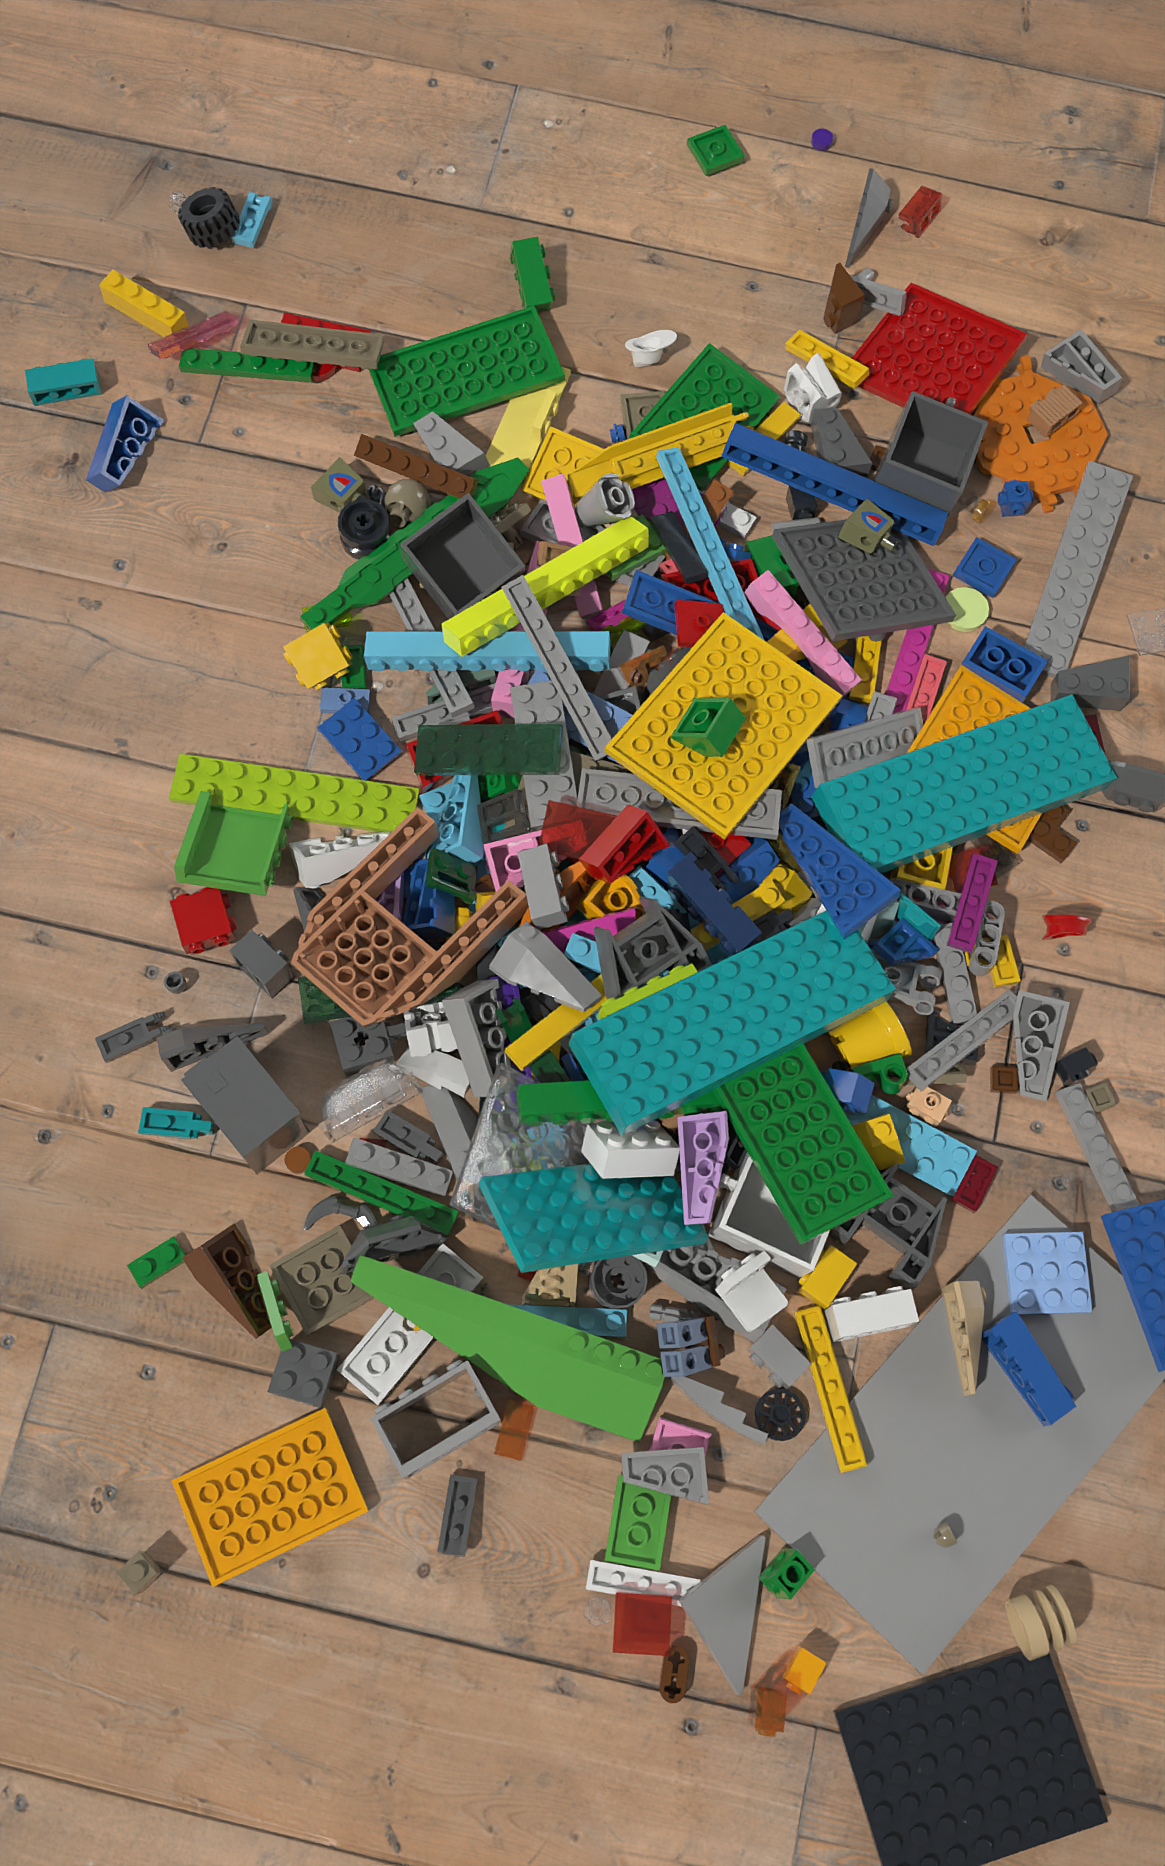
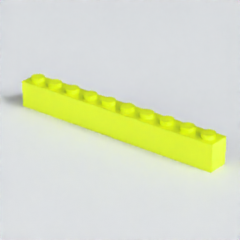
[442,516,649,657]

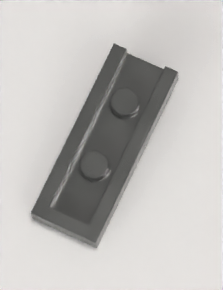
[437,1475,477,1557]

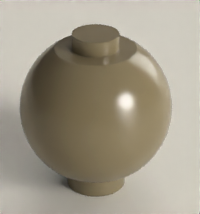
[384,479,431,527]

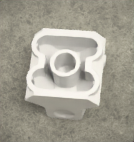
[784,353,842,423]

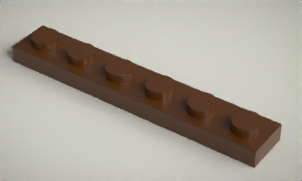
[354,434,479,498]

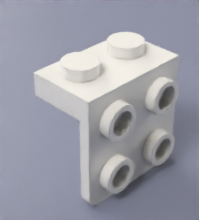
[716,1250,788,1332]

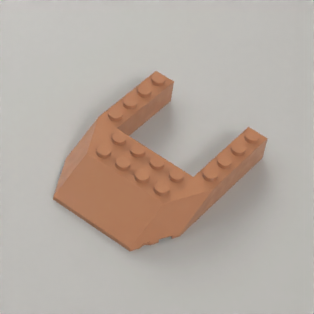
[291,807,529,1028]

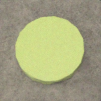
[945,587,989,632]

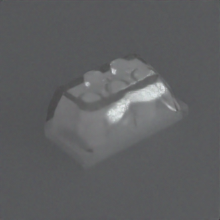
[319,1059,423,1143]

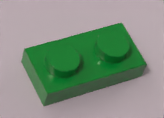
[127,1236,185,1289]

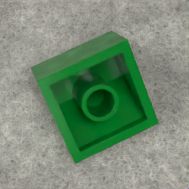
[671,698,746,757]

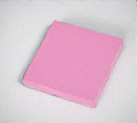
[650,1418,711,1456]

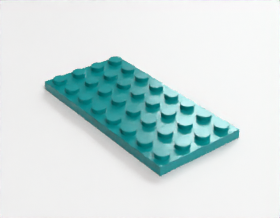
[478,1164,709,1273]

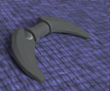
[304,1196,377,1230]

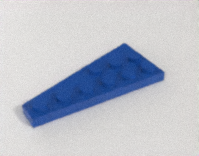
[778,804,901,940]

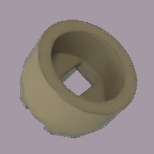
[934,1522,957,1548]

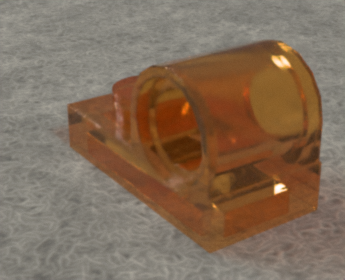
[617,645,667,688]

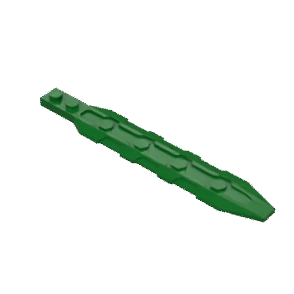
[300,457,529,631]

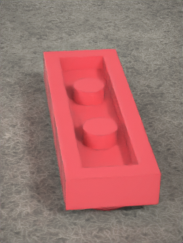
[906,654,947,725]

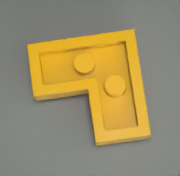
[963,934,1021,988]

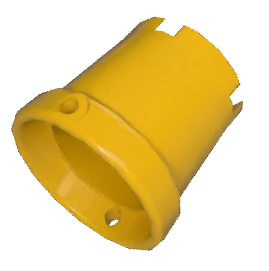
[829,1001,912,1072]

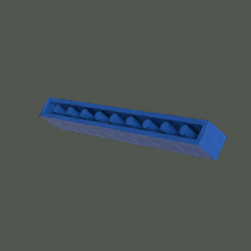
[721,423,948,546]

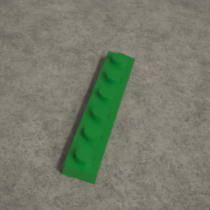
[178,348,316,383]
[304,1150,459,1237]

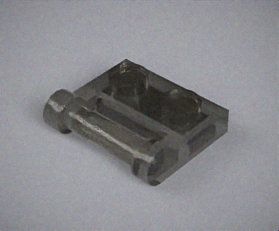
[477,789,531,844]

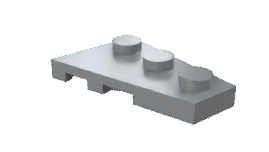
[621,1447,709,1505]

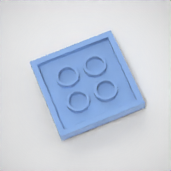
[1002,1232,1092,1315]

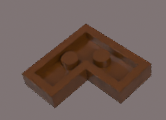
[1027,806,1077,863]

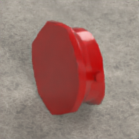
[1042,915,1092,940]

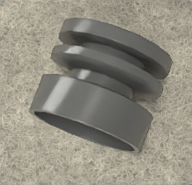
[588,1255,648,1309]

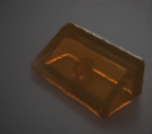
[494,1399,535,1462]

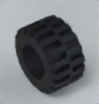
[178,187,240,248]

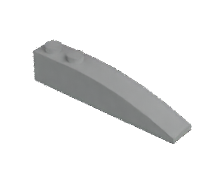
[639,1246,786,1342]

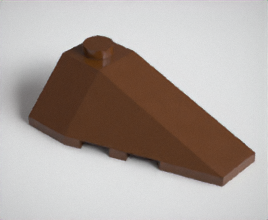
[182,1223,272,1339]

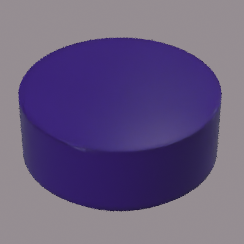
[811,128,833,151]

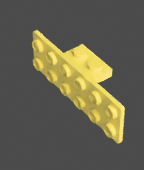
[486,367,571,481]

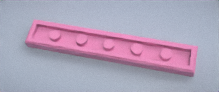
[541,474,603,618]

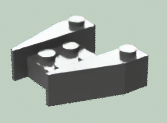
[594,896,712,1000]
[828,1163,947,1291]

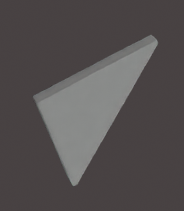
[678,1535,765,1696]

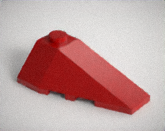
[661,559,758,602]

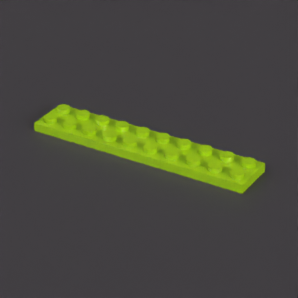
[169,754,420,832]

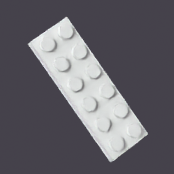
[337,1244,484,1406]

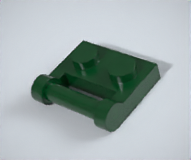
[425,847,477,905]

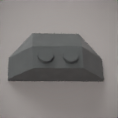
[1102,761,1165,812]
[340,1215,447,1275]

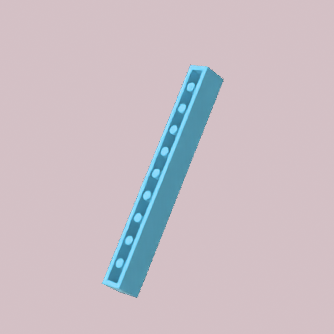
[364,631,611,671]

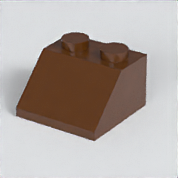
[823,263,865,334]

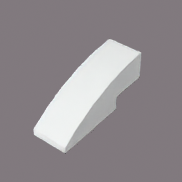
[396,1046,471,1098]

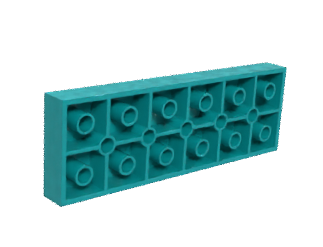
[811,694,1117,874]
[569,911,896,1136]

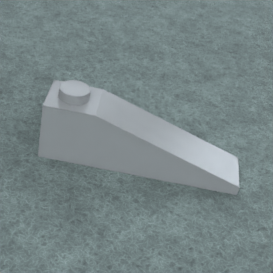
[1013,990,1070,1101]

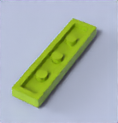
[597,964,698,1020]

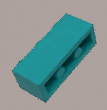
[25,358,102,406]

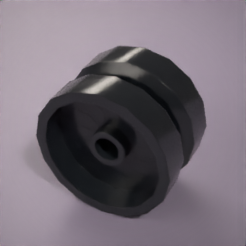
[338,499,391,560]

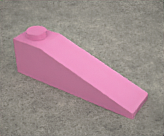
[484,820,588,892]

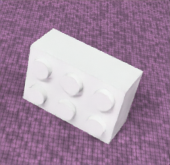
[581,1121,680,1179]
[824,1286,919,1343]

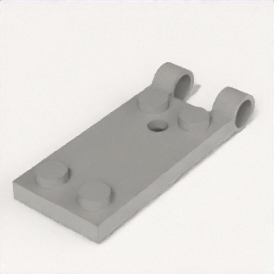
[870,949,942,1015]

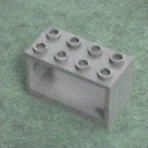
[370,1360,501,1480]

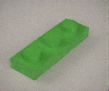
[257,1271,294,1352]

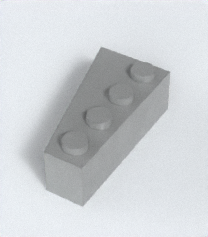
[442,979,513,1097]

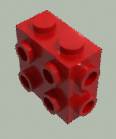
[170,887,238,954]

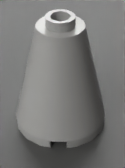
[574,473,635,528]

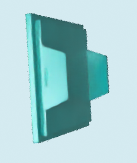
[895,893,941,942]

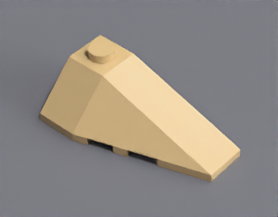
[942,1281,986,1397]

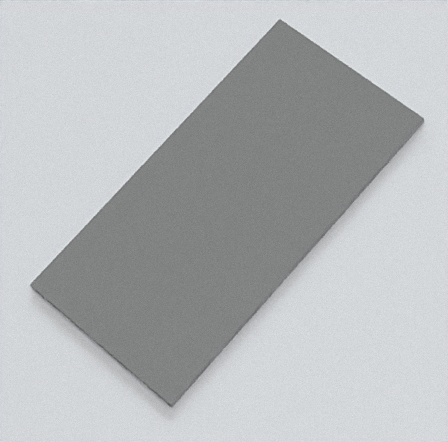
[754,1195,1165,1675]

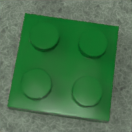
[687,125,745,176]

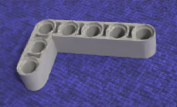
[889,878,1005,976]

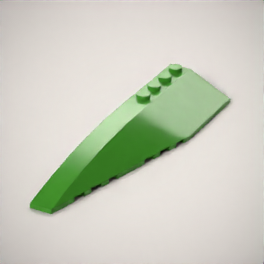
[350,1255,665,1442]

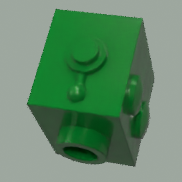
[758,1548,815,1600]

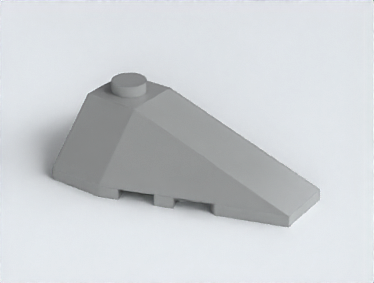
[489,921,602,1012]
[420,1085,506,1184]

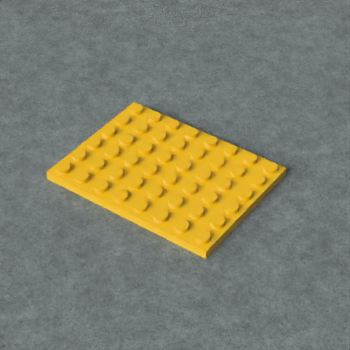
[604,612,842,840]

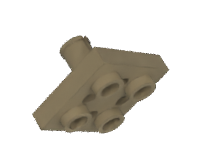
[489,503,531,549]

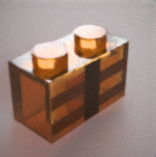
[748,1686,787,1737]

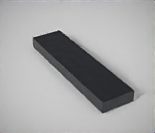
[651,511,708,584]

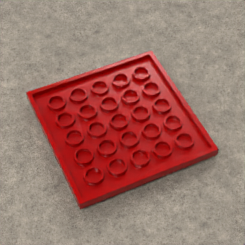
[851,282,1027,415]

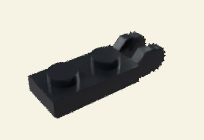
[674,826,739,892]

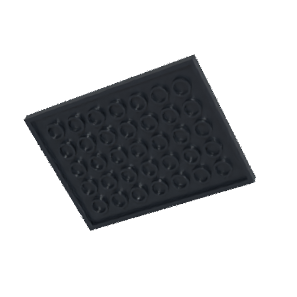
[833,1651,1108,1866]

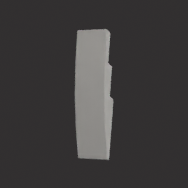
[669,1377,768,1446]

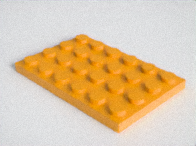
[171,1408,369,1587]

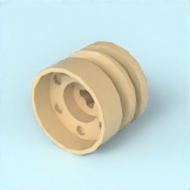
[1005,1585,1077,1660]

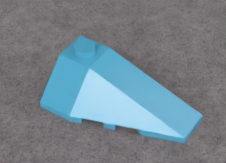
[427,764,485,863]

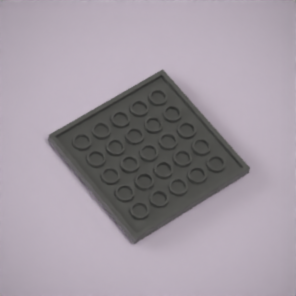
[772,520,956,641]

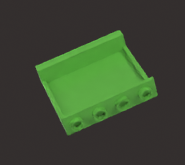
[174,791,293,896]

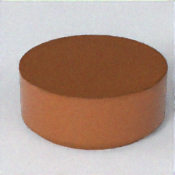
[284,1147,311,1174]

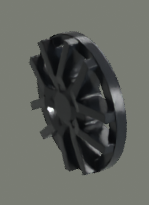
[755,1389,806,1441]

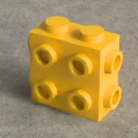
[283,622,353,690]

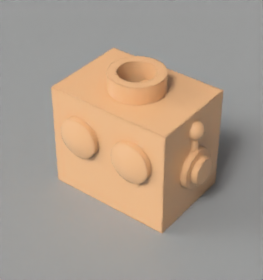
[902,1087,952,1128]

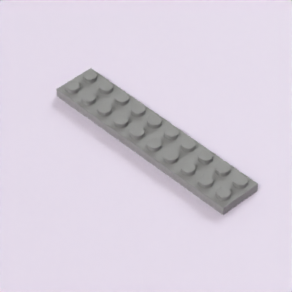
[1024,461,1133,678]

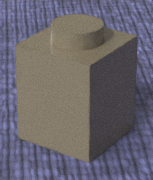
[117,1551,163,1594]

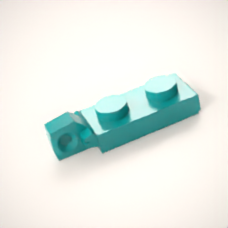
[138,1107,215,1140]

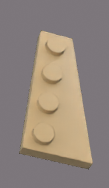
[522,1264,578,1307]

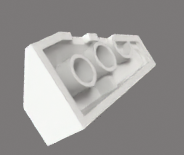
[288,832,391,888]

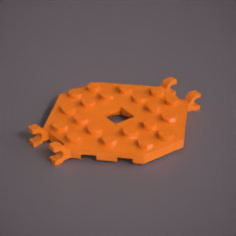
[974,355,1108,514]

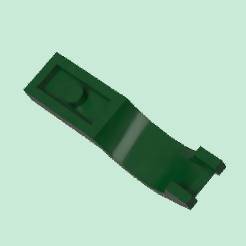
[494,997,571,1083]

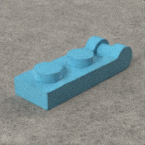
[231,192,272,248]

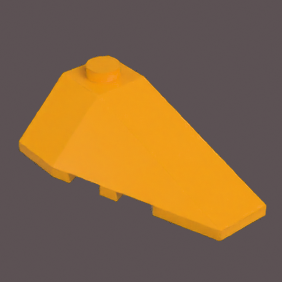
[575,874,646,920]

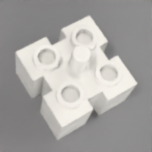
[404,996,458,1057]

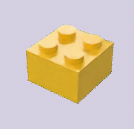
[890,847,953,890]

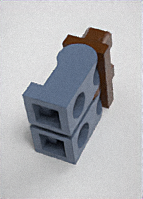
[657,1316,725,1377]

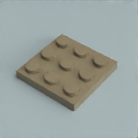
[269,1225,374,1336]

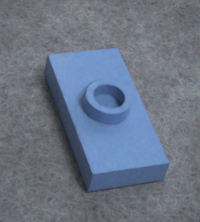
[320,688,370,713]

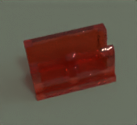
[899,186,942,238]

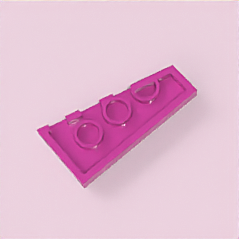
[542,906,636,954]

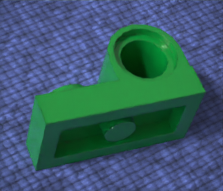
[851,1054,907,1094]

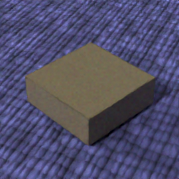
[1084,1081,1117,1114]

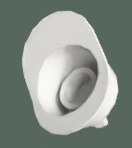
[625,330,677,368]

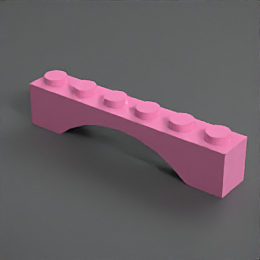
[744,570,862,699]

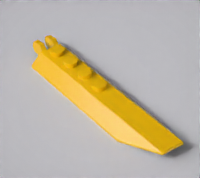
[567,403,754,497]

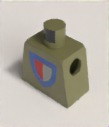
[311,457,367,513]
[838,499,899,553]

